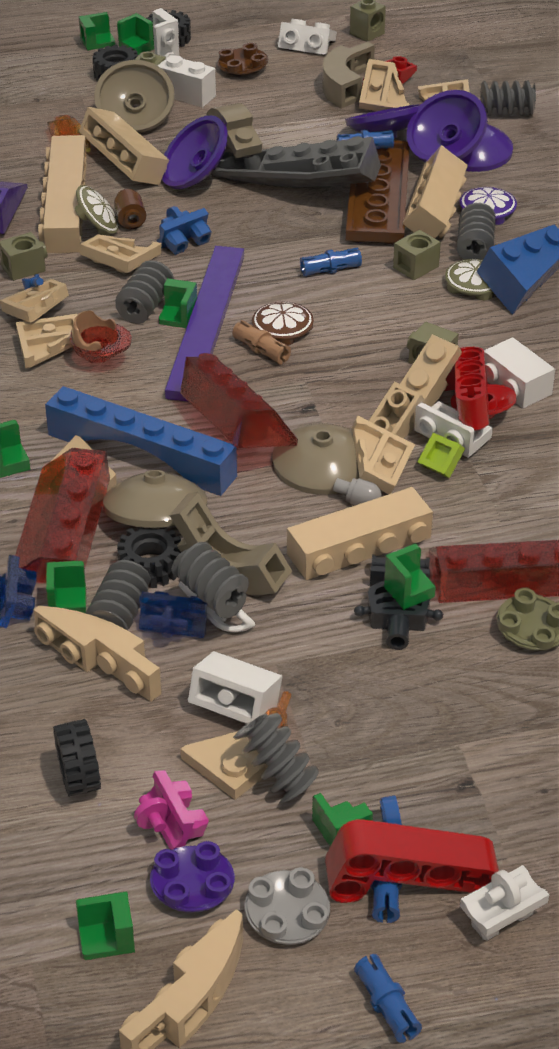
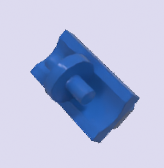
[156,206,212,255]

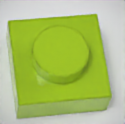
[417,433,465,478]

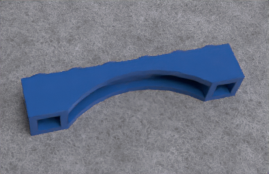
[45,386,237,496]

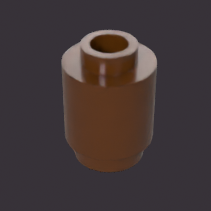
[114,189,147,229]

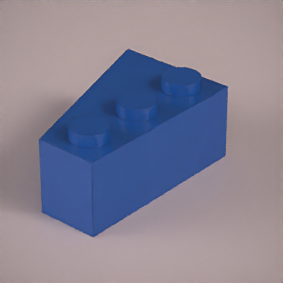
[476,224,559,315]

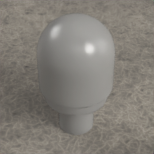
[333,478,381,505]

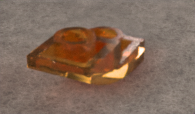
[47,115,91,152]

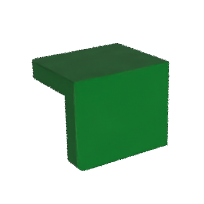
[79,12,115,51]
[117,13,154,56]
[159,278,197,328]
[0,420,31,478]
[384,544,436,610]
[46,561,87,613]
[312,793,373,846]
[76,891,135,960]

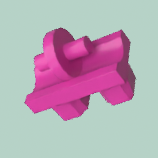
[134,770,208,850]

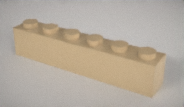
[38,135,87,253]

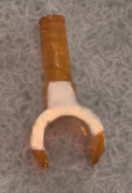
[265,691,292,727]

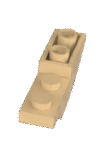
[369,334,462,439]
[33,606,161,702]
[119,909,243,1049]

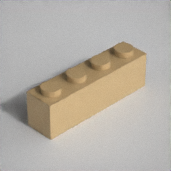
[79,107,169,185]
[402,145,468,238]
[287,487,433,580]

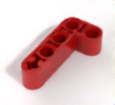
[444,346,490,430]
[325,819,499,903]

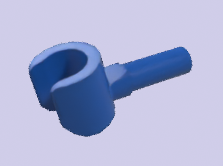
[22,274,44,290]

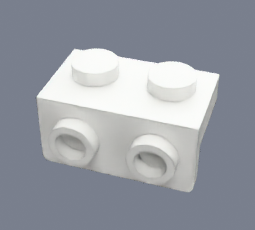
[153,8,179,58]
[278,19,337,55]
[415,401,492,458]

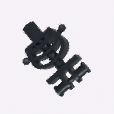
[354,554,444,650]

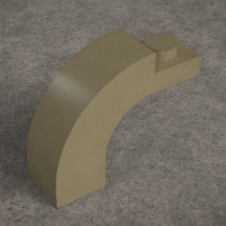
[322,41,375,109]
[206,103,263,158]
[170,492,292,595]

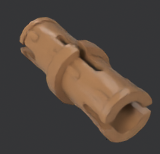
[232,320,291,365]

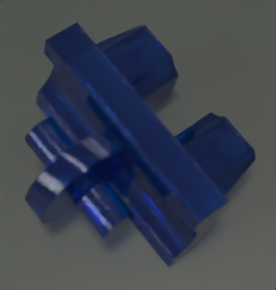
[0,555,37,628]
[139,591,207,639]

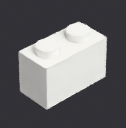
[158,55,216,108]
[484,337,555,408]
[188,651,283,724]

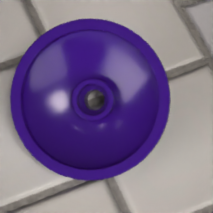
[407,90,488,162]
[345,104,421,138]
[162,115,228,189]
[453,124,513,172]

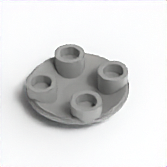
[245,867,330,945]

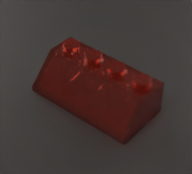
[180,353,298,448]
[9,448,110,583]
[429,540,559,603]

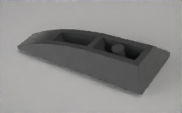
[211,136,381,188]

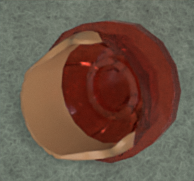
[69,310,132,363]

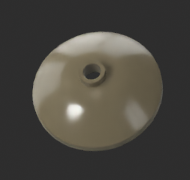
[94,60,175,133]
[272,423,360,495]
[103,470,207,528]

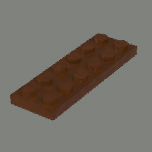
[346,141,410,244]

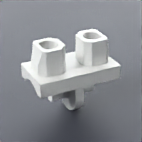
[460,865,549,940]

